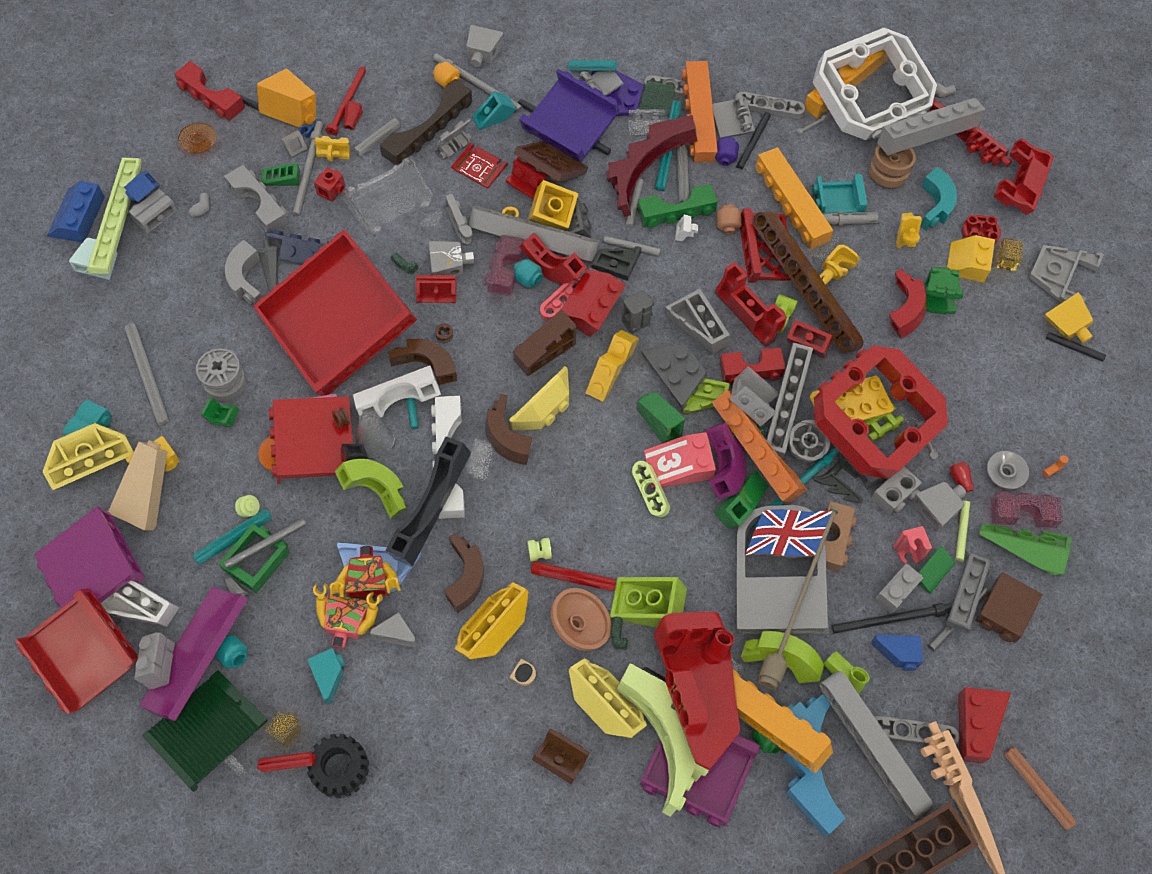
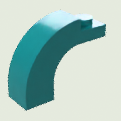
[920,167,957,231]

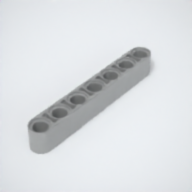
[469,206,599,261]
[819,671,933,821]

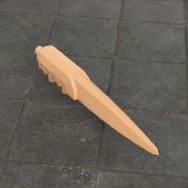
[921,721,1005,874]

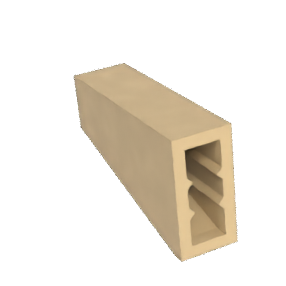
[108,440,167,530]

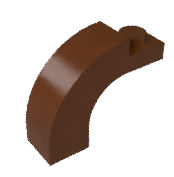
[388,339,457,385]
[485,394,533,465]
[444,533,484,613]

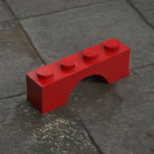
[174,61,245,121]

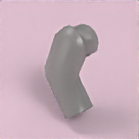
[935,82,956,98]
[189,193,209,218]

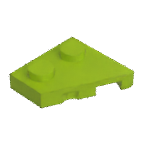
[682,379,730,414]

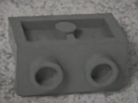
[562,198,592,237]

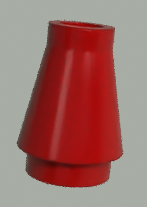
[343,101,363,130]
[949,461,974,492]

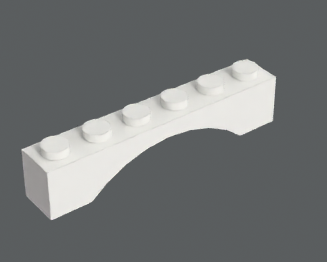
[431,396,465,519]

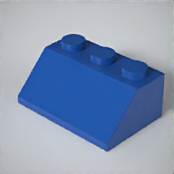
[47,181,105,243]

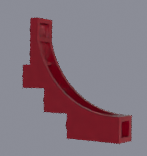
[606,115,698,217]

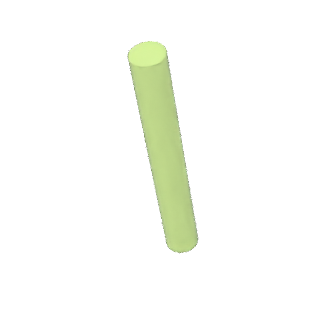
[955,501,970,562]

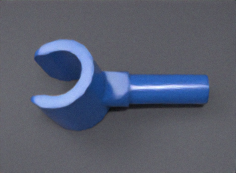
[299,118,321,138]

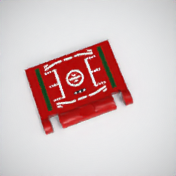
[451,143,508,189]

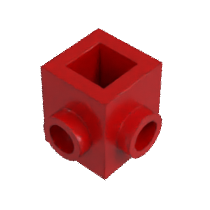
[314,167,345,202]

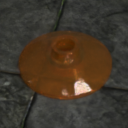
[178,122,216,154]

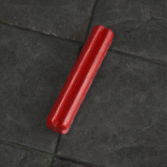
[257,752,316,772]

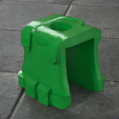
[925,267,963,315]

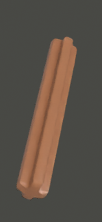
[1005,747,1077,830]

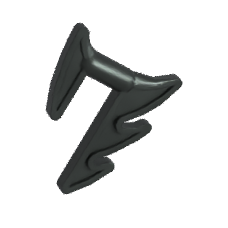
[814,452,863,503]

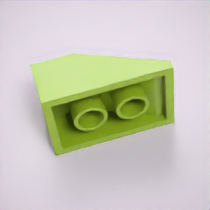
[610,577,687,628]

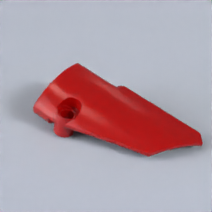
[653,611,740,770]

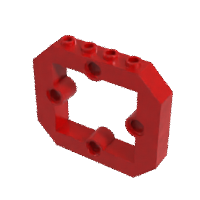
[814,345,948,479]

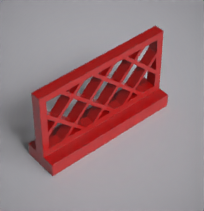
[740,208,791,283]

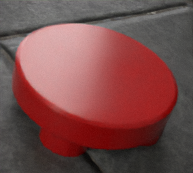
[962,215,1001,245]

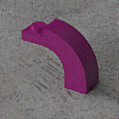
[706,422,746,500]

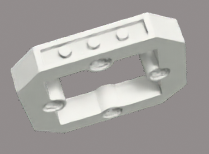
[813,28,937,140]

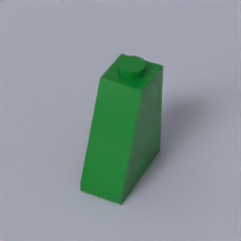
[637,391,685,443]

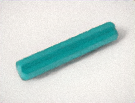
[568,60,618,71]

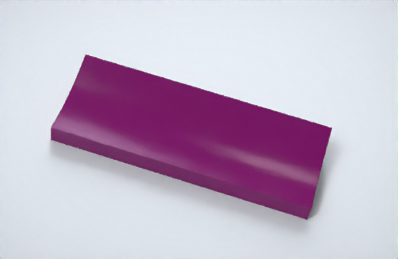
[139,587,248,721]

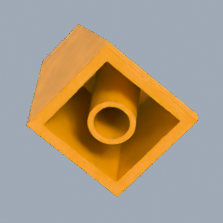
[257,68,316,128]

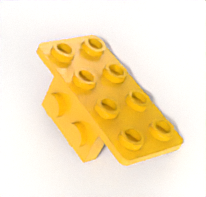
[810,376,894,421]

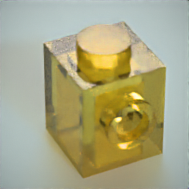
[996,238,1023,271]
[265,711,302,749]

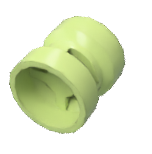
[527,538,552,562]

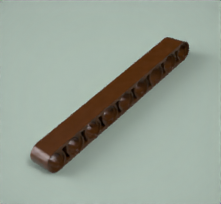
[753,212,864,353]

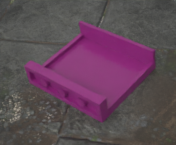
[34,506,145,608]
[640,707,760,828]

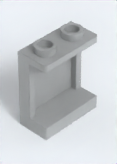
[730,366,778,426]

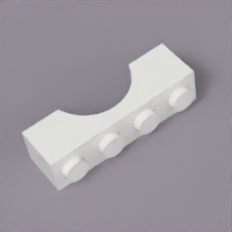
[353,366,441,424]

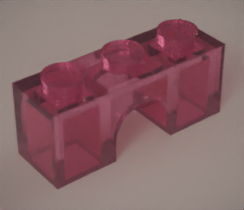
[485,235,525,297]
[991,492,1063,528]

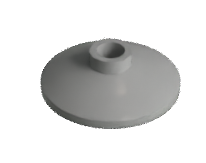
[987,451,1029,490]

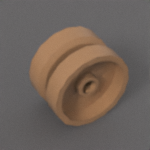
[868,145,916,188]

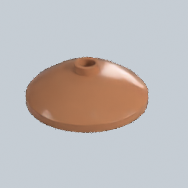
[551,588,611,651]

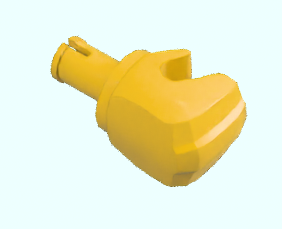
[819,245,860,285]

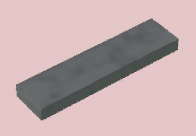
[946,552,991,633]

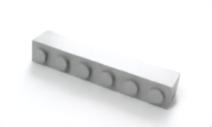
[877,98,986,155]
[766,343,813,460]

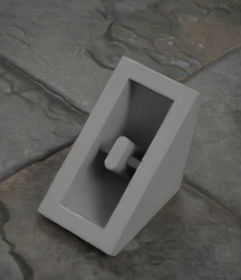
[370,612,417,648]

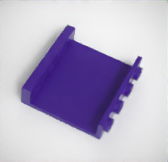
[519,69,619,162]

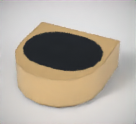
[509,659,536,686]

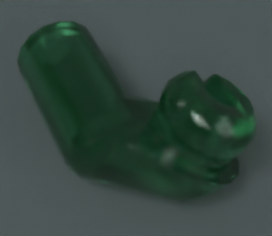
[391,253,419,274]
[610,616,628,650]

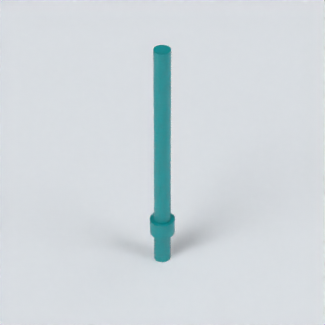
[753,446,840,529]

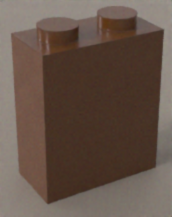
[975,572,1043,643]

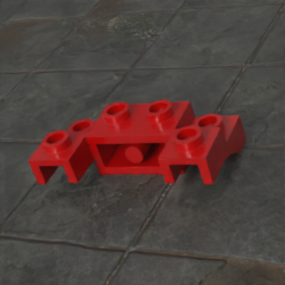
[994,138,1054,215]
[715,262,787,348]

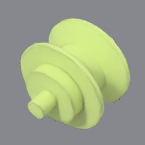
[235,495,260,518]

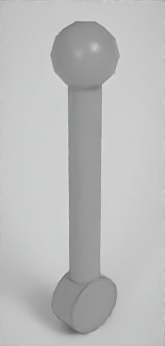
[796,114,829,135]
[917,421,938,460]

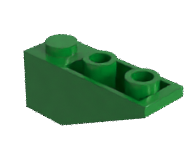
[714,470,769,528]

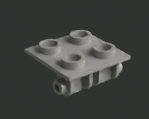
[580,71,624,96]
[712,94,755,138]
[434,119,472,159]

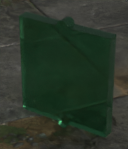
[640,80,676,117]

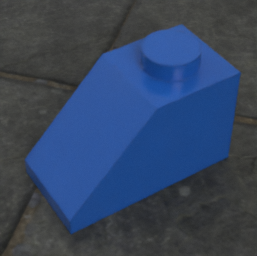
[124,170,160,202]
[872,635,923,671]

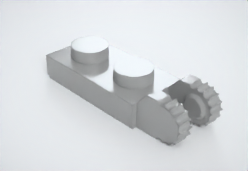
[445,194,473,246]

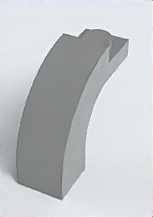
[225,240,262,304]

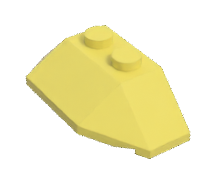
[509,366,569,430]
[43,423,134,490]
[569,658,647,738]

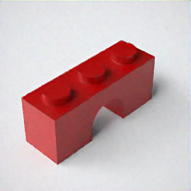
[719,347,786,385]

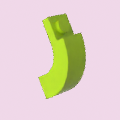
[335,459,406,519]
[741,631,824,683]

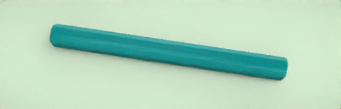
[655,100,682,191]

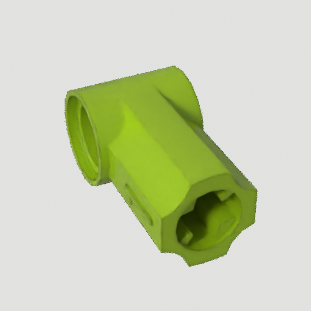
[775,294,798,333]
[824,651,870,694]

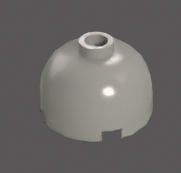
[787,420,830,462]

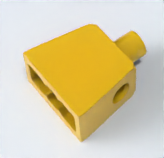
[1045,292,1093,343]

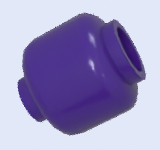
[715,136,739,166]

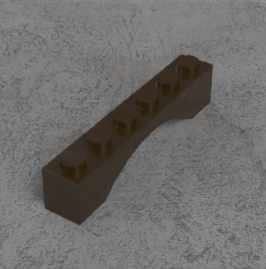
[380,79,472,167]

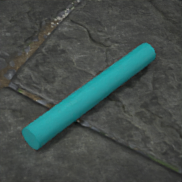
[403,373,419,430]

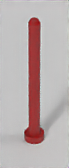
[325,67,366,136]

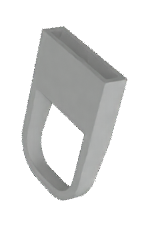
[737,505,829,635]

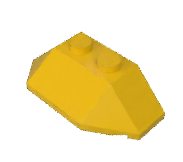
[455,582,529,659]

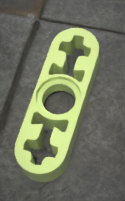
[632,461,670,518]

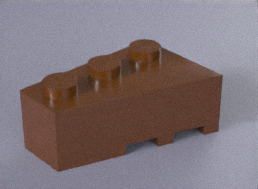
[513,309,576,376]

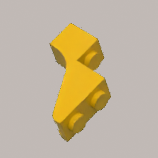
[585,330,639,402]

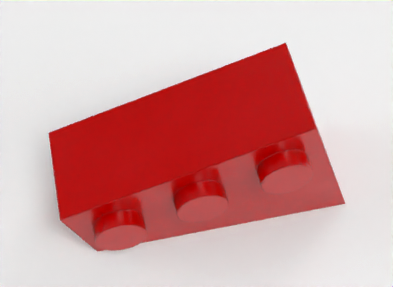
[958,687,1011,764]

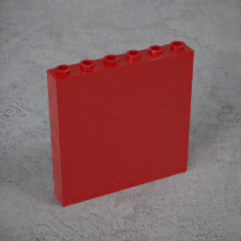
[253,229,417,396]

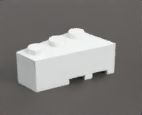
[101,580,179,627]

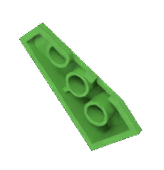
[979,524,1072,575]

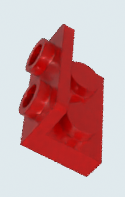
[505,156,548,200]

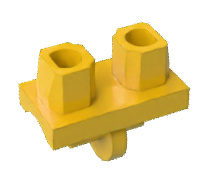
[314,136,350,161]
[896,213,922,248]

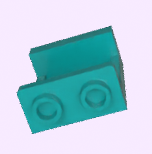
[812,174,868,213]

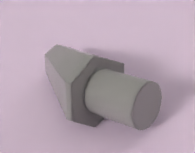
[225,578,249,606]

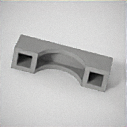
[224,165,289,233]

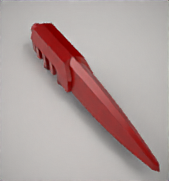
[906,86,1012,167]

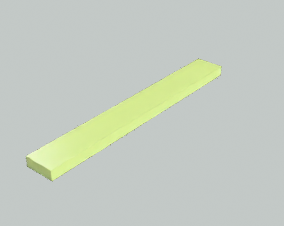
[87,158,142,274]

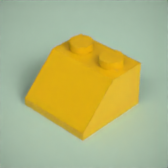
[528,180,579,229]
[947,235,995,283]

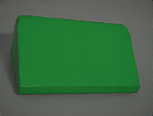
[918,546,955,594]

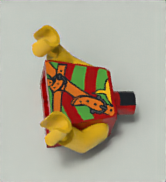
[330,546,401,599]

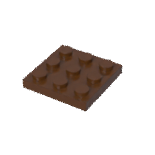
[514,140,588,182]

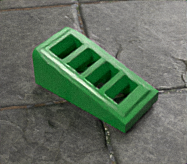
[261,163,300,186]

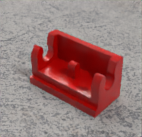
[415,275,457,303]

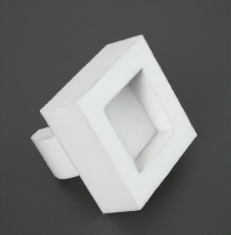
[675,214,698,241]

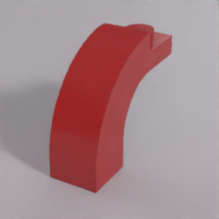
[519,233,587,284]
[889,269,926,338]

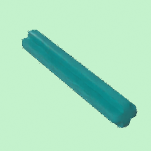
[193,509,272,565]

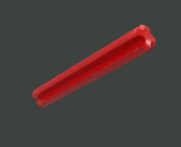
[531,561,616,591]

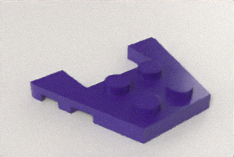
[592,71,644,117]

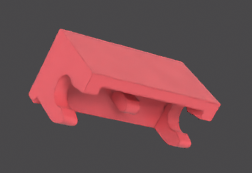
[893,526,932,564]

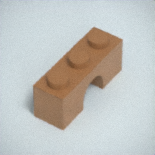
[816,501,857,572]

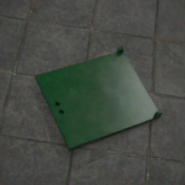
[142,670,268,792]

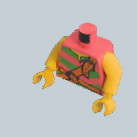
[313,583,383,650]

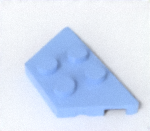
[337,543,421,592]

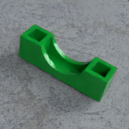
[637,184,717,228]

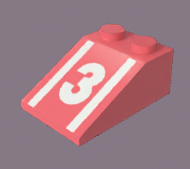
[644,432,716,488]

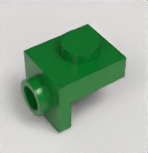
[201,398,240,427]

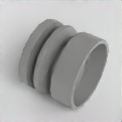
[196,348,247,402]

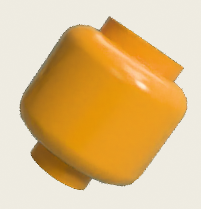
[433,62,460,88]

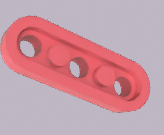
[540,276,581,321]

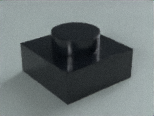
[341,444,368,462]

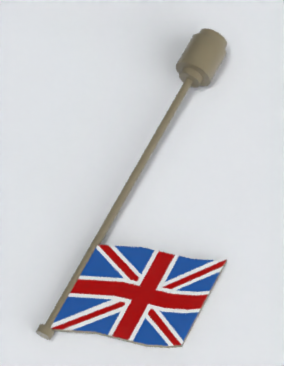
[745,506,839,690]

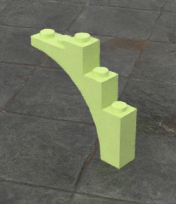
[615,663,709,817]

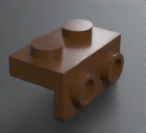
[532,729,590,785]

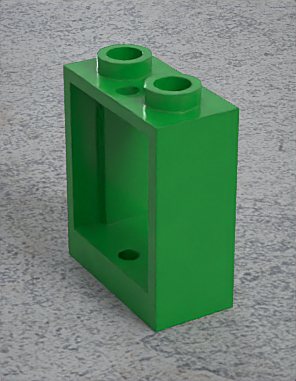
[219,523,290,594]

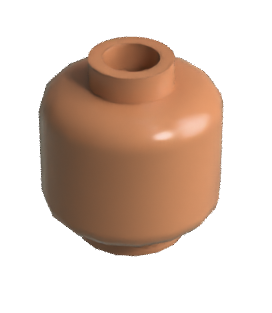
[716,204,742,234]

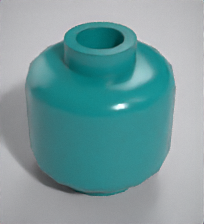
[513,259,543,288]
[214,635,248,669]

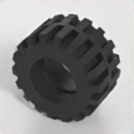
[307,734,369,798]

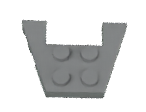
[1029,245,1104,303]

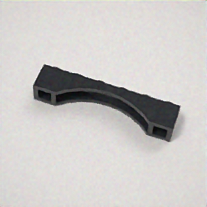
[385,436,471,567]

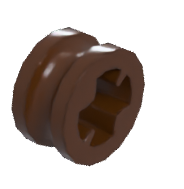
[435,323,453,343]
[332,407,350,428]

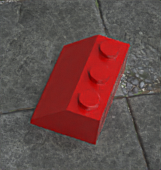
[561,269,626,337]

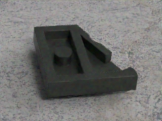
[592,246,641,280]

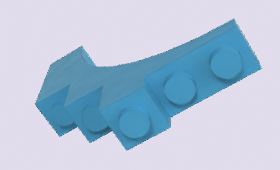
[783,690,846,837]

